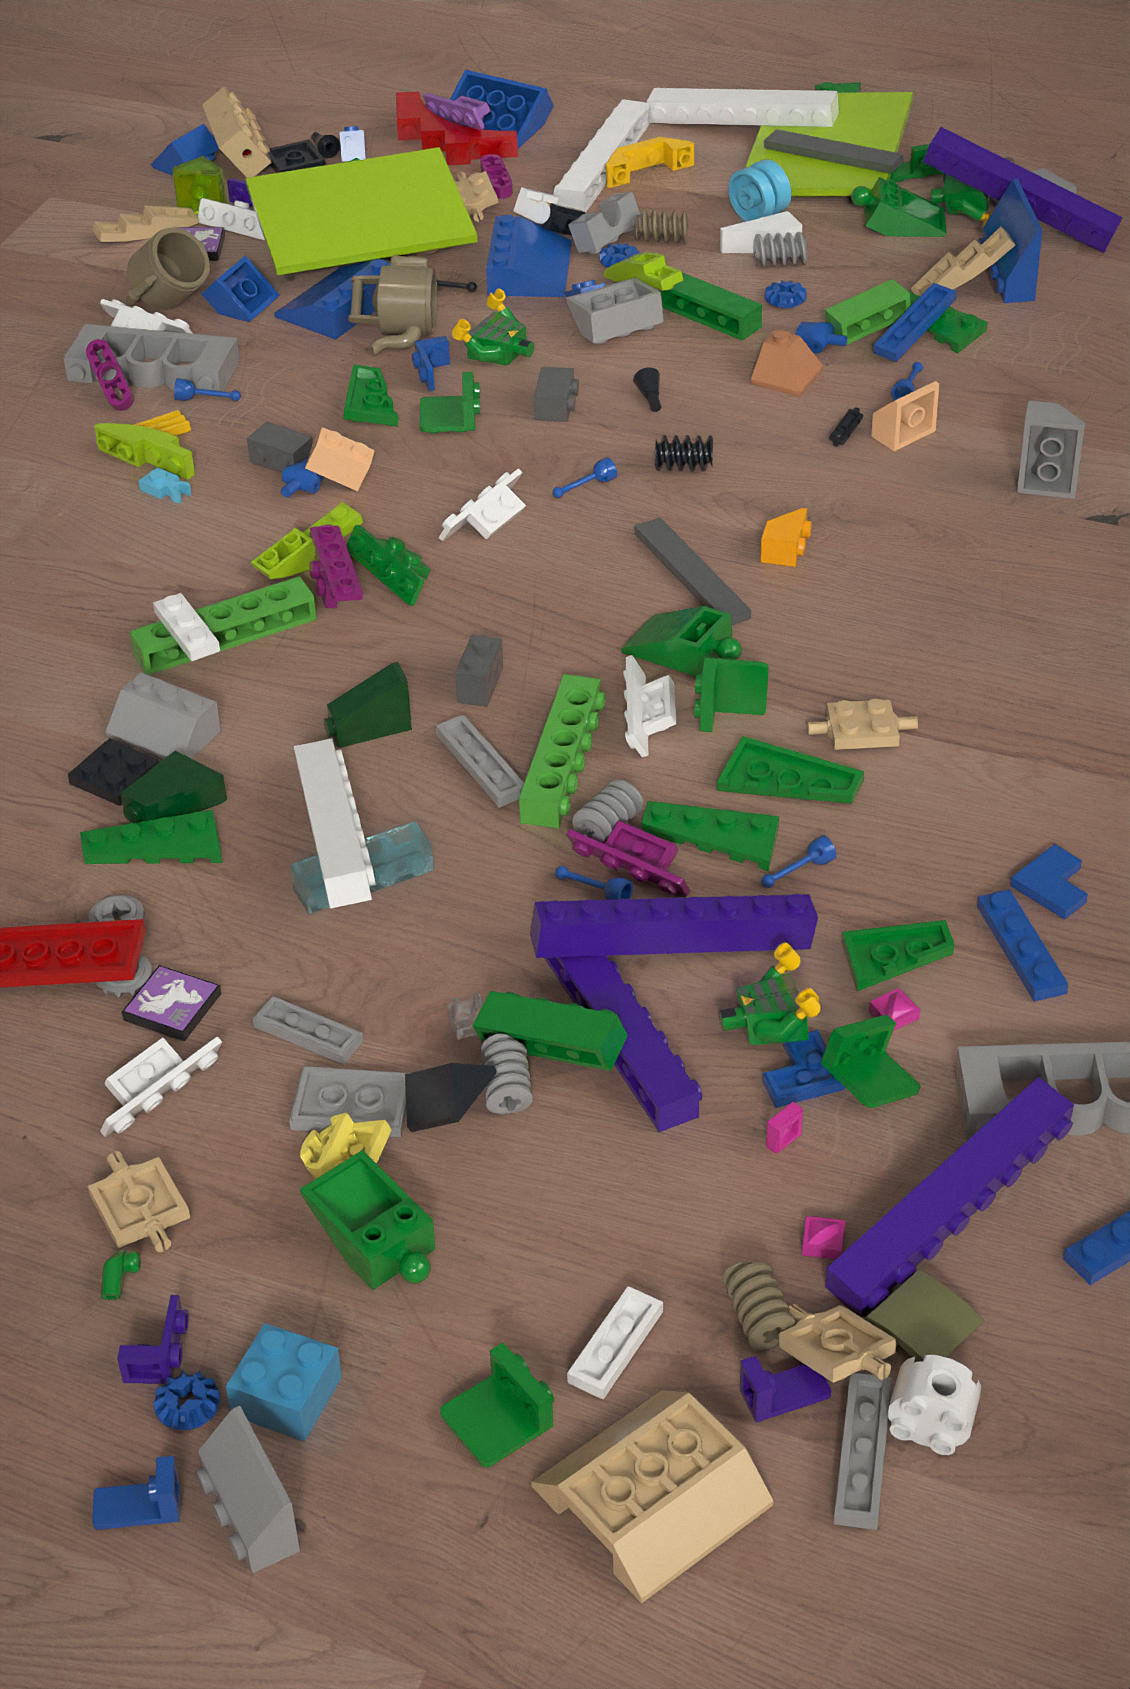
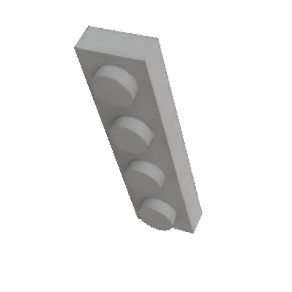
[436,715,524,808]
[834,1373,892,1530]

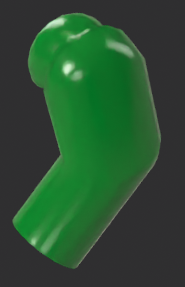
[101,1249,141,1300]

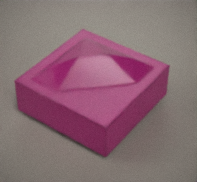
[869,988,920,1031]
[766,1102,803,1154]
[802,1216,845,1259]

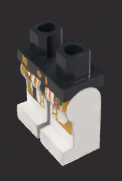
[513,187,585,235]

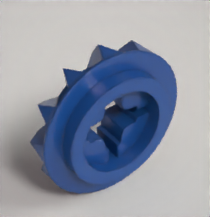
[599,243,640,267]
[765,280,806,308]
[153,1370,220,1430]

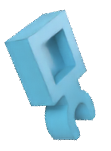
[139,467,191,503]

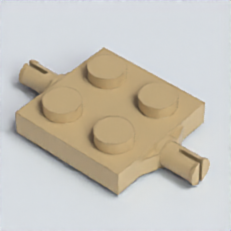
[455,171,499,222]
[807,699,918,750]
[88,1151,190,1252]
[779,1304,896,1383]

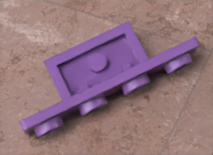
[423,93,490,130]

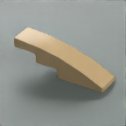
[92,205,199,242]
[911,227,1015,296]

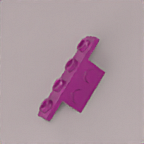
[309,525,363,608]
[566,820,690,897]

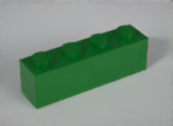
[660,272,762,341]
[472,991,628,1071]

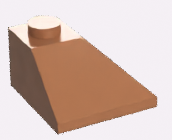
[751,329,823,397]

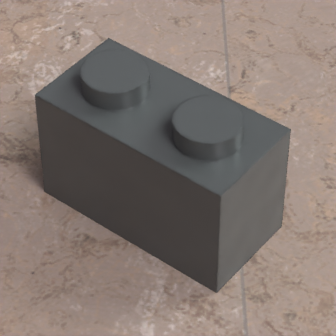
[534,367,579,422]
[247,422,313,473]
[455,635,503,707]

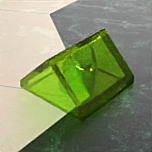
[172,156,226,215]

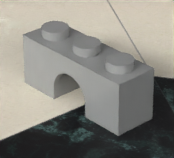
[568,191,640,255]

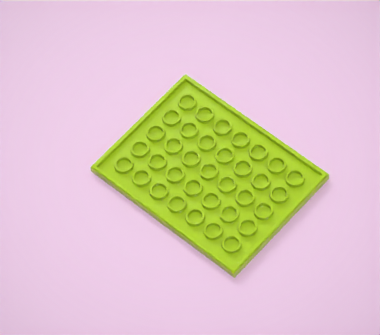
[746,92,913,196]
[245,147,478,275]

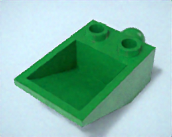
[851,177,947,237]
[621,606,742,676]
[300,1150,435,1290]

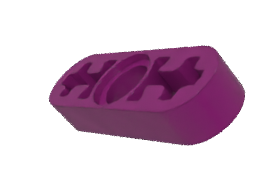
[480,154,513,199]
[86,339,134,411]

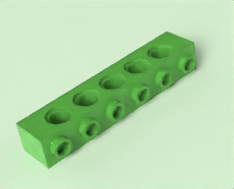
[129,576,317,675]
[519,674,606,828]

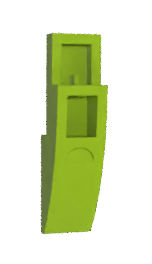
[603,252,683,291]
[94,423,195,480]
[251,502,363,579]

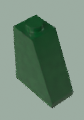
[324,662,412,748]
[121,750,227,823]

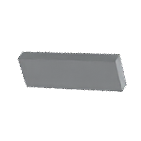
[252,996,363,1065]

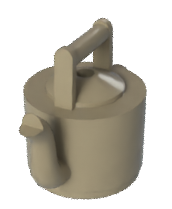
[126,227,210,310]
[348,255,437,356]

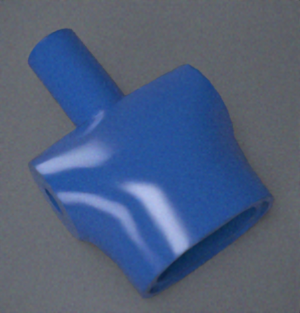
[795,322,847,353]
[281,458,326,498]

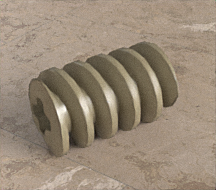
[635,208,688,244]
[723,1261,795,1352]

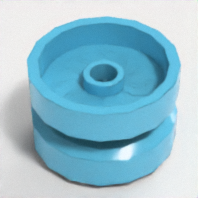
[728,159,791,222]

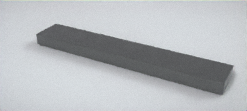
[764,129,904,174]
[635,517,751,625]

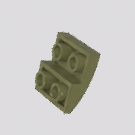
[865,1269,985,1362]

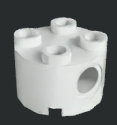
[888,1355,982,1455]

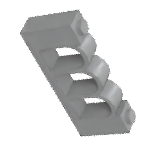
[63,324,240,392]
[955,1042,1130,1139]

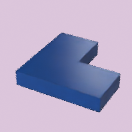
[1010,844,1088,919]
[762,1030,845,1108]

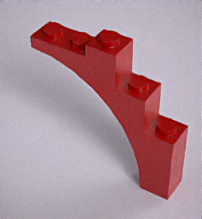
[396,91,518,165]

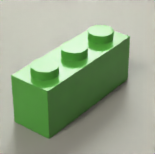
[825,279,911,345]

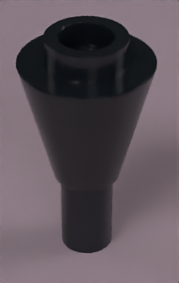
[311,132,340,158]
[633,367,661,412]

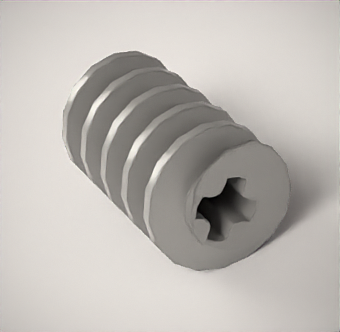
[753,232,807,267]
[572,780,643,844]
[480,1034,533,1115]

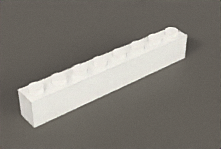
[646,88,839,127]
[554,99,649,213]
[294,738,376,908]

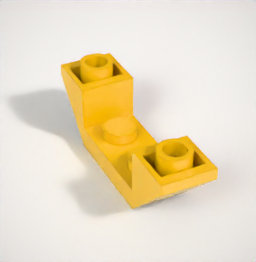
[606,137,694,188]

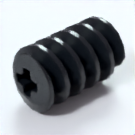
[655,435,713,472]

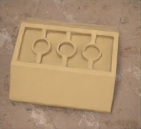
[531,1390,773,1604]

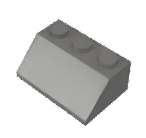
[566,277,663,344]
[1017,401,1085,499]
[106,672,221,759]
[195,1406,300,1573]

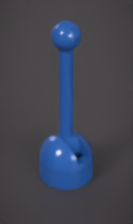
[891,362,923,400]
[174,378,241,401]
[552,457,617,498]
[761,835,837,888]
[555,866,633,900]

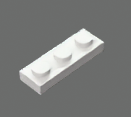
[153,593,220,661]
[567,1286,663,1399]

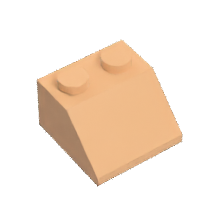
[871,381,939,451]
[305,427,375,491]

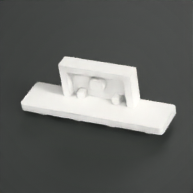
[198,198,265,240]
[99,299,193,334]
[438,468,526,542]
[623,655,676,758]
[100,1037,222,1137]

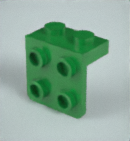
[419,372,480,433]
[694,658,769,732]
[820,1014,921,1108]
[440,1342,554,1467]

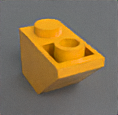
[761,508,812,567]

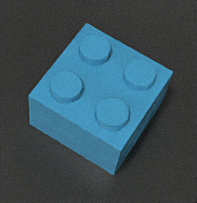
[226,1323,342,1442]

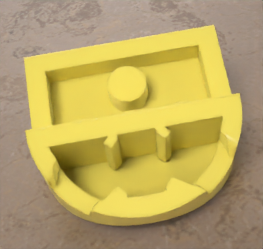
[300,1113,392,1180]

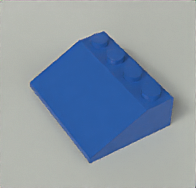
[447,70,554,148]
[978,179,1043,303]
[486,215,572,297]
[274,259,391,340]

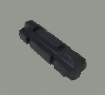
[830,407,863,447]

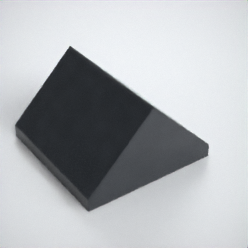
[405,1063,497,1132]

